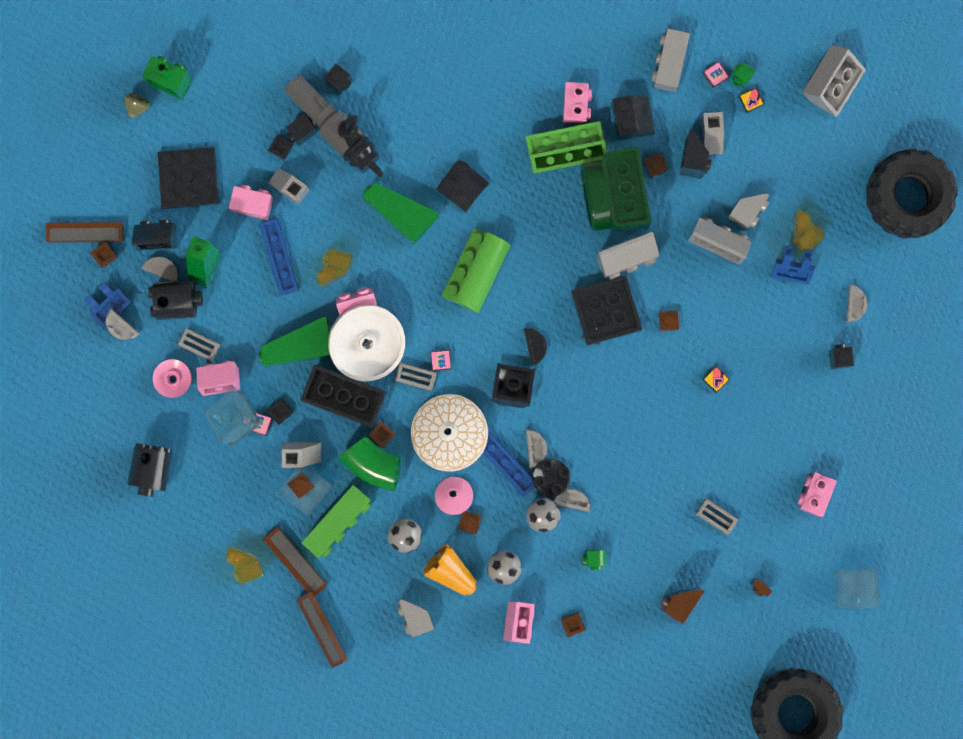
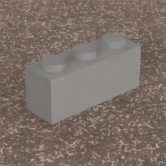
[652,29,690,92]

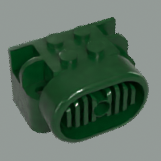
[581,147,652,232]

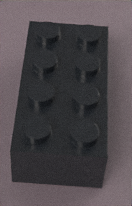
[300,365,387,429]

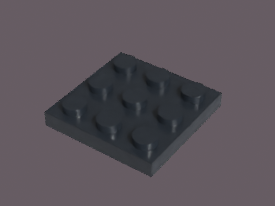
[157,147,219,209]
[571,276,642,346]

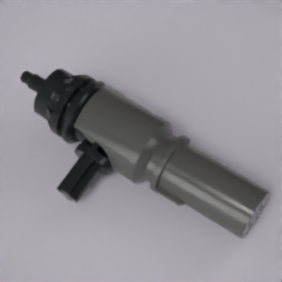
[284,75,384,177]

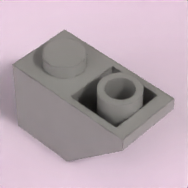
[701,112,724,155]
[268,168,310,206]
[728,194,769,230]
[282,442,321,468]
[397,599,434,638]

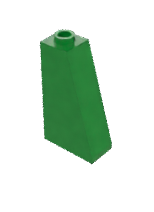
[362,183,439,245]
[186,236,221,288]
[258,317,331,367]

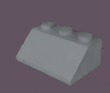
[802,45,866,117]
[688,217,751,265]
[596,232,659,280]

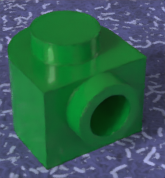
[731,62,756,89]
[582,550,606,570]

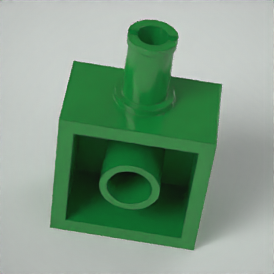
[142,56,192,100]

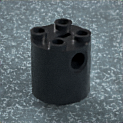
[148,280,203,320]
[127,443,173,497]

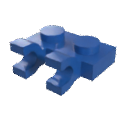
[772,246,814,285]
[84,282,132,328]

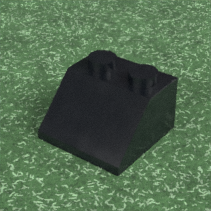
[611,96,655,141]
[679,130,712,179]
[132,220,177,250]

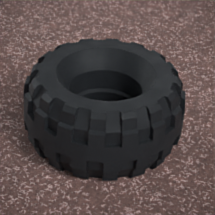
[865,149,958,239]
[750,668,844,739]

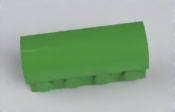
[525,121,607,174]
[441,228,511,314]

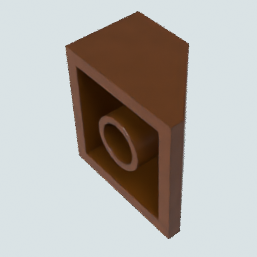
[660,588,705,624]

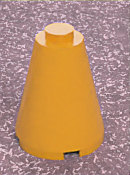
[423,544,477,596]

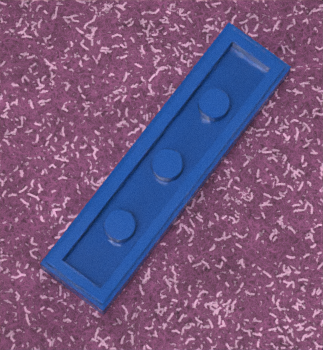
[259,218,299,296]
[483,430,534,497]

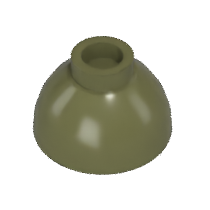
[124,93,150,118]

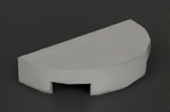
[141,257,179,281]
[846,284,868,323]
[106,308,139,340]
[526,430,547,468]
[554,489,590,512]

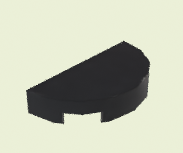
[524,329,547,366]

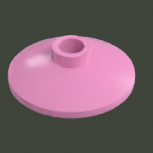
[153,359,191,398]
[435,477,473,515]

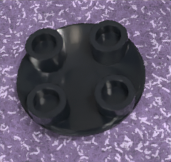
[532,459,570,497]

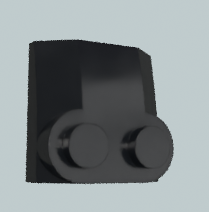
[436,160,490,213]
[492,363,535,408]

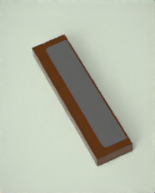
[46,222,124,243]
[263,527,328,596]
[296,591,348,668]

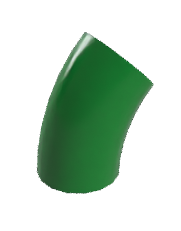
[337,436,401,492]

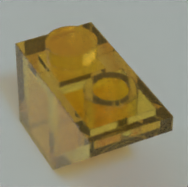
[792,209,825,253]
[316,248,353,288]
[226,547,265,585]

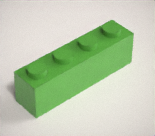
[302,485,372,559]

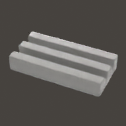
[178,328,221,362]
[395,362,437,391]
[695,498,739,536]

